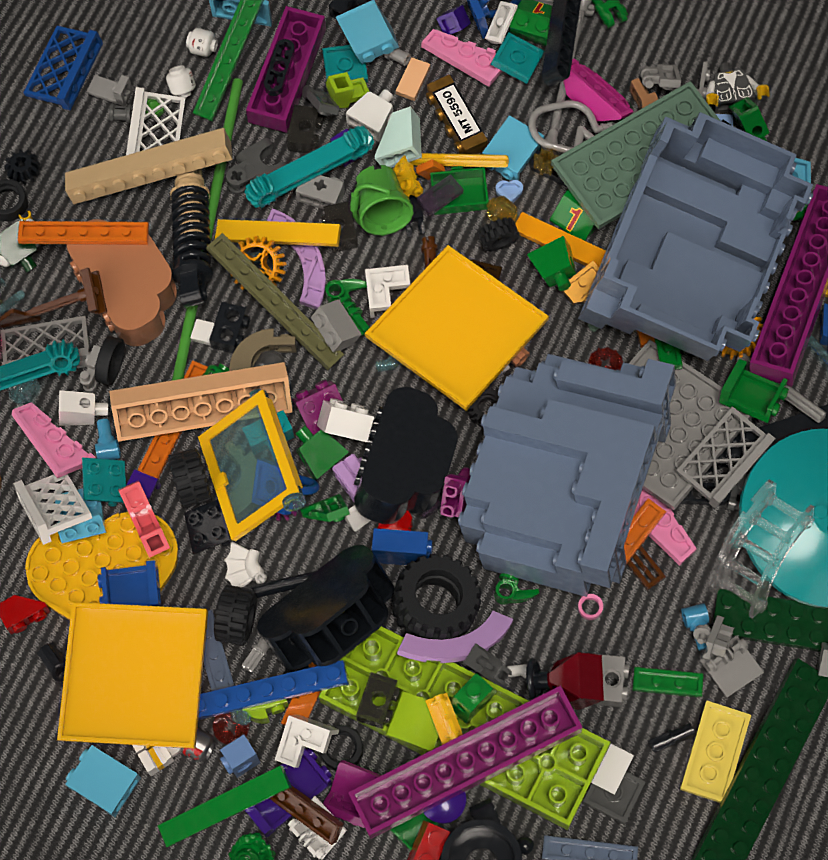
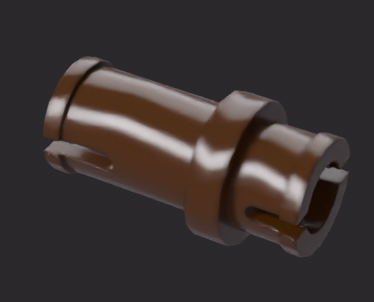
[421,236,438,269]

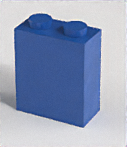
[372,528,433,565]

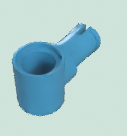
[95,419,121,460]
[681,603,709,651]

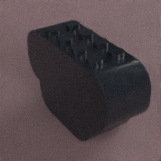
[353,387,458,524]
[257,545,394,670]

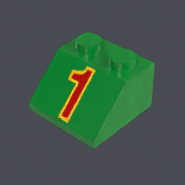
[509,0,552,46]
[549,189,597,241]

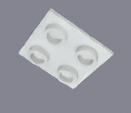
[288,796,347,860]

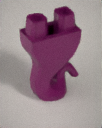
[440,467,471,518]

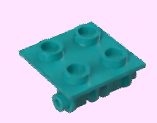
[82,457,126,507]

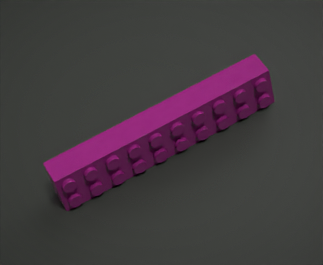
[750,184,828,387]
[348,686,583,839]

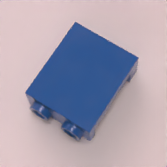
[98,560,162,607]

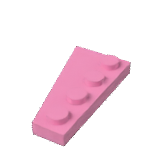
[634,489,696,566]

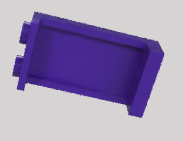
[244,748,332,838]

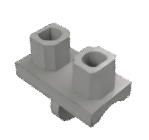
[693,615,734,660]

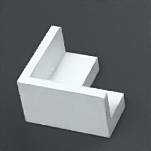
[365,265,410,318]
[275,715,339,768]

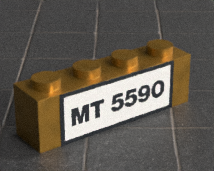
[426,74,488,154]

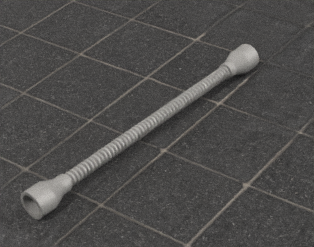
[541,0,592,157]

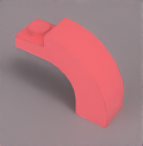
[118,480,170,558]

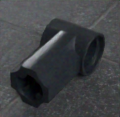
[37,642,66,687]

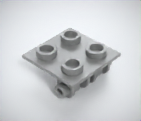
[700,636,764,698]

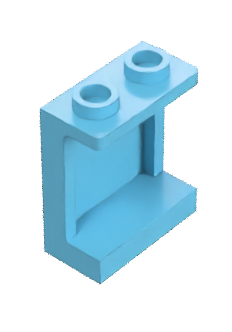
[482,115,545,180]
[55,488,106,543]
[65,745,141,817]

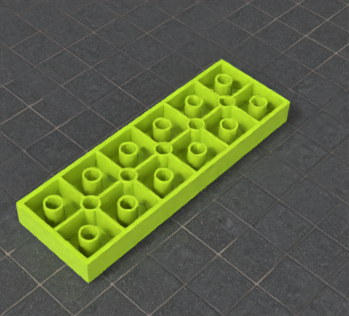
[319,626,611,830]

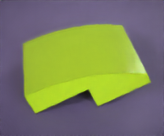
[385,691,438,752]

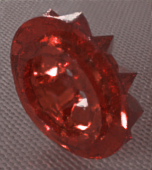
[588,347,623,370]
[213,710,250,745]

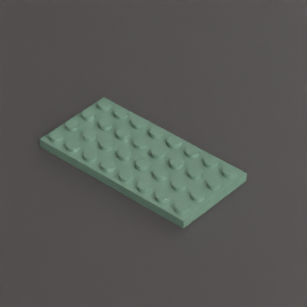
[551,81,721,229]

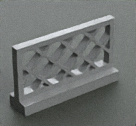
[0,316,90,368]
[675,407,776,509]

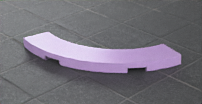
[267,208,326,310]
[397,611,513,663]

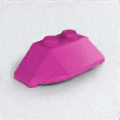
[564,59,633,122]

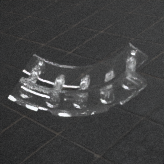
[709,479,815,619]

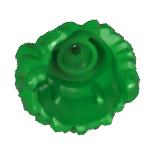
[228,833,275,860]

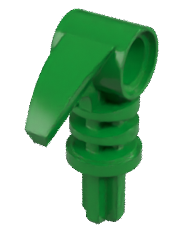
[325,279,370,336]
[494,573,539,605]

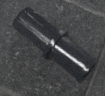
[649,723,696,753]

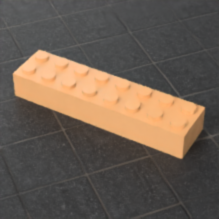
[109,362,293,442]

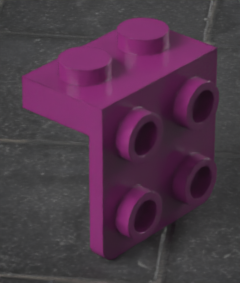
[291,380,344,435]
[323,760,381,828]

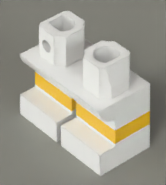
[132,745,182,776]

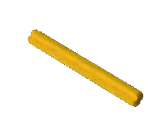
[410,153,509,167]

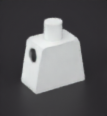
[346,89,393,142]
[59,390,108,426]

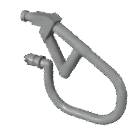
[528,100,616,153]

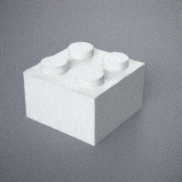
[317,398,374,442]

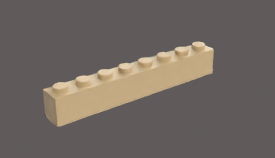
[65,128,233,205]

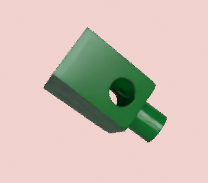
[729,96,770,142]
[527,236,576,291]
[295,425,349,480]
[451,673,497,724]

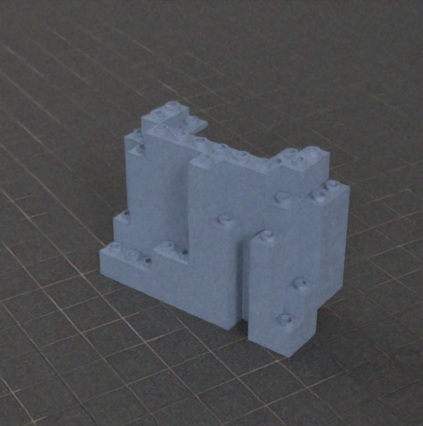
[578,112,813,361]
[458,354,676,597]

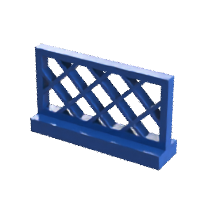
[23,26,103,110]

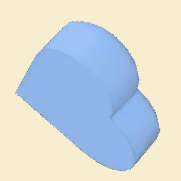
[495,180,523,206]

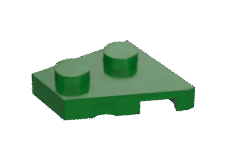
[300,494,350,522]

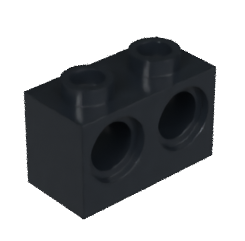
[209,302,250,354]

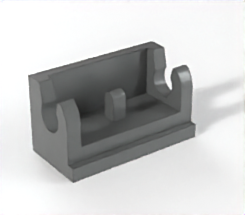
[463,644,512,688]

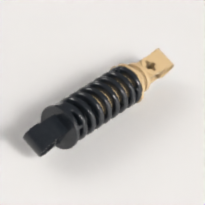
[170,168,213,308]

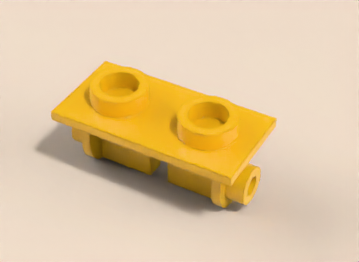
[393,155,423,198]
[425,693,463,745]

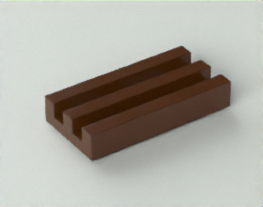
[627,546,666,591]

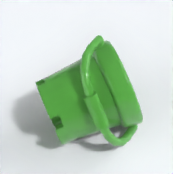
[350,165,414,236]

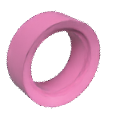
[578,594,603,620]

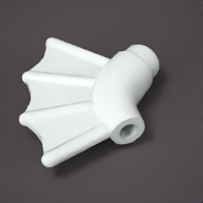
[224,542,267,587]

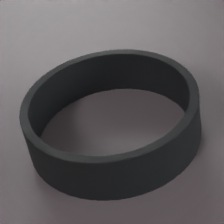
[95,336,125,385]

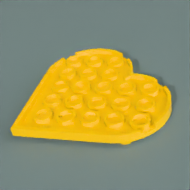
[25,512,178,621]

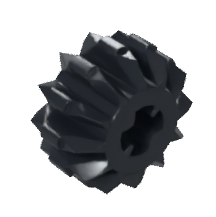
[4,149,41,185]

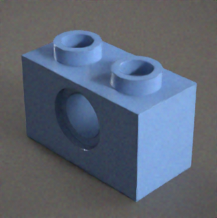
[220,735,260,778]

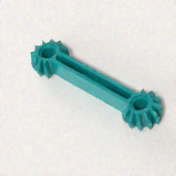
[244,126,374,208]
[0,339,80,391]

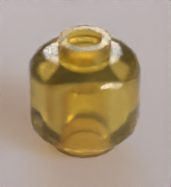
[486,196,518,222]

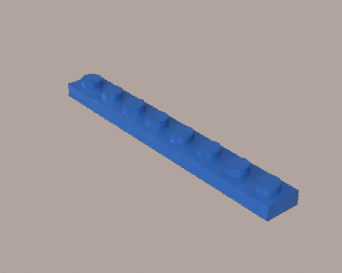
[198,660,349,720]

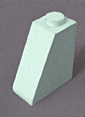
[375,106,422,168]

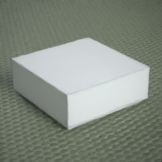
[190,319,214,346]

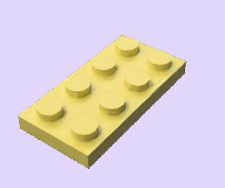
[680,701,751,803]

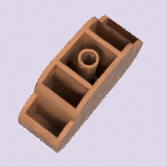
[67,219,177,346]

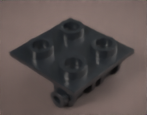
[184,499,232,555]

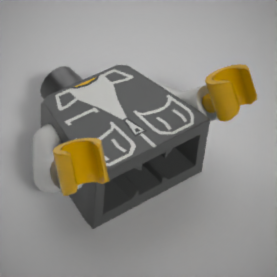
[705,62,770,113]

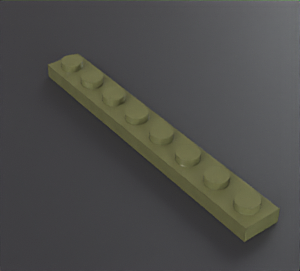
[206,233,344,371]

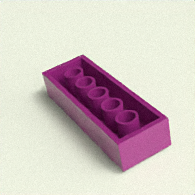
[246,6,326,133]

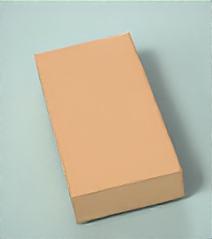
[396,57,430,101]

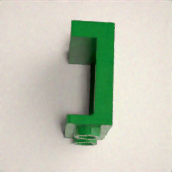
[719,359,789,423]

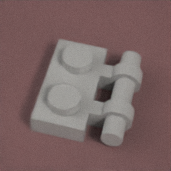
[640,64,681,90]
[79,345,101,394]

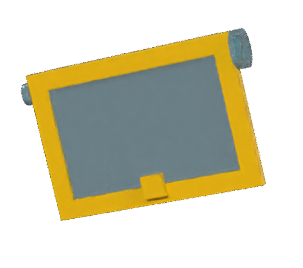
[198,389,306,541]

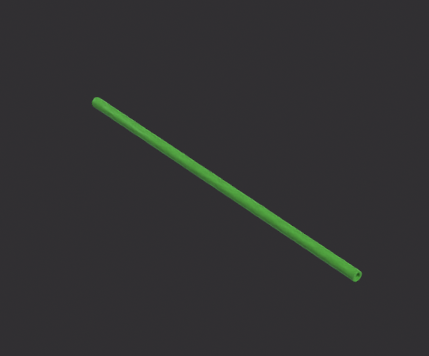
[172,78,243,380]

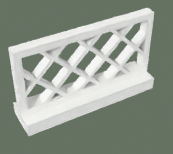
[126,87,185,155]
[13,474,92,545]

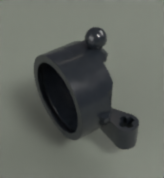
[441,798,534,860]

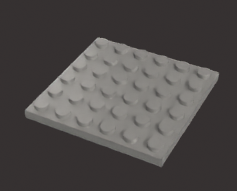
[629,339,752,510]

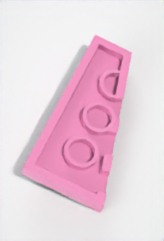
[421,29,502,87]
[12,402,96,478]

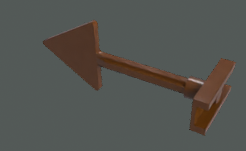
[0,268,107,328]

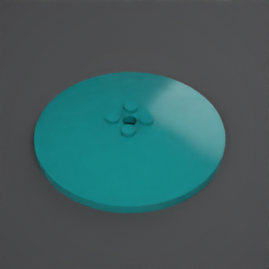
[739,429,828,608]

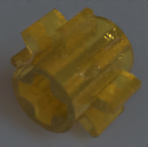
[533,148,559,175]

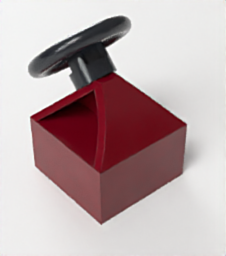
[526,652,604,710]

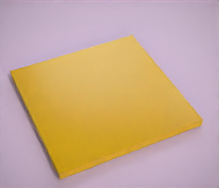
[365,245,549,411]
[57,602,208,749]

